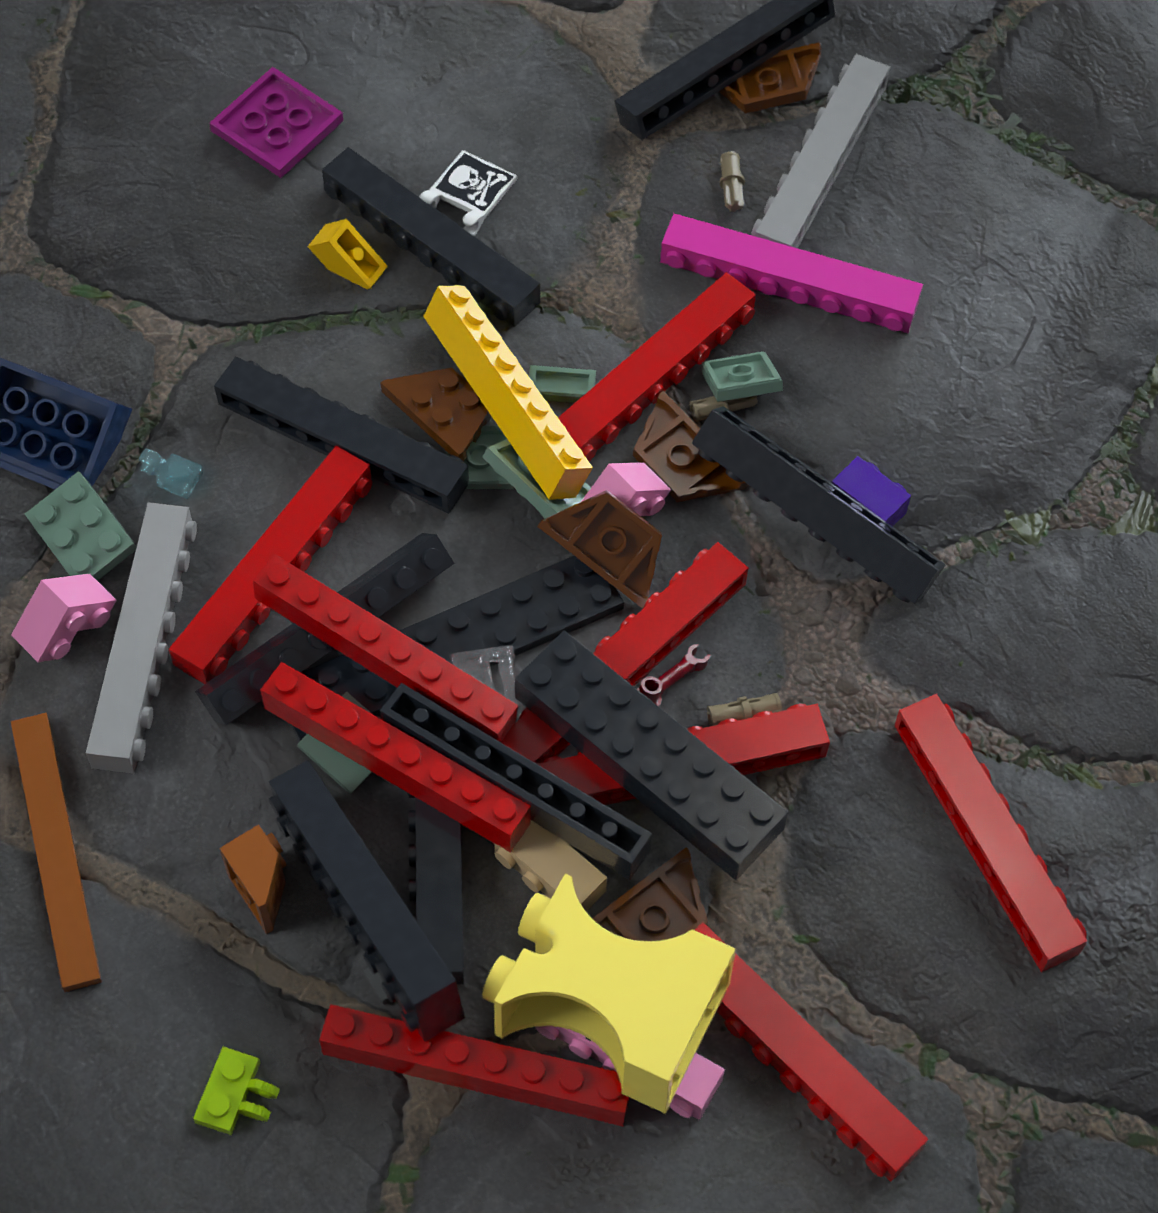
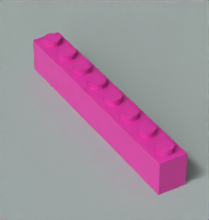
[660,214,923,333]

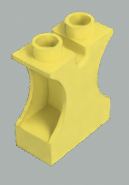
[482,874,736,1114]

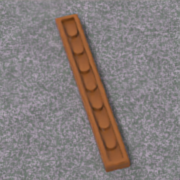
[11,712,102,992]

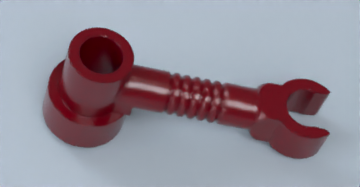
[637,644,710,707]

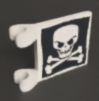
[420,150,517,236]

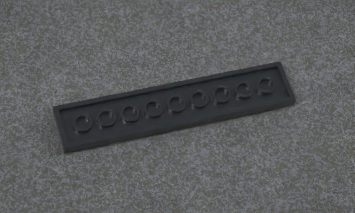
[291,556,624,742]

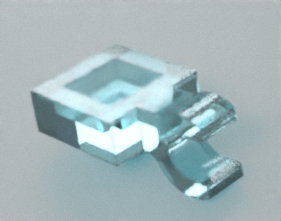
[139,448,203,499]

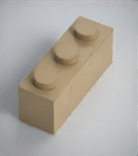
[494,821,607,911]

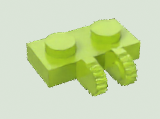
[193,1047,280,1135]

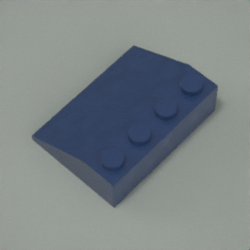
[0,358,132,489]

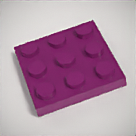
[209,67,344,178]

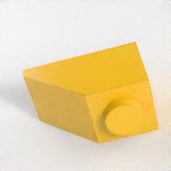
[307,219,388,289]

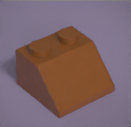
[219,824,286,934]

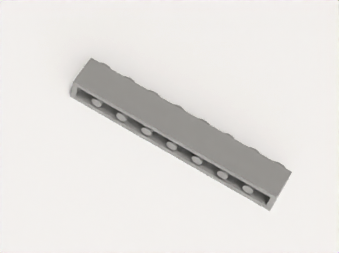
[751,54,890,248]
[86,502,197,774]

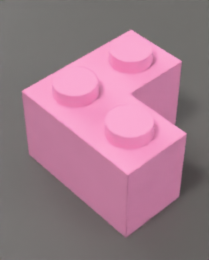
[581,463,671,516]
[11,574,117,662]

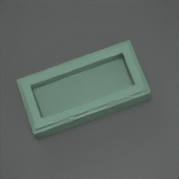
[529,365,596,403]

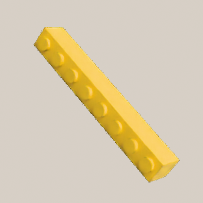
[423,285,593,500]

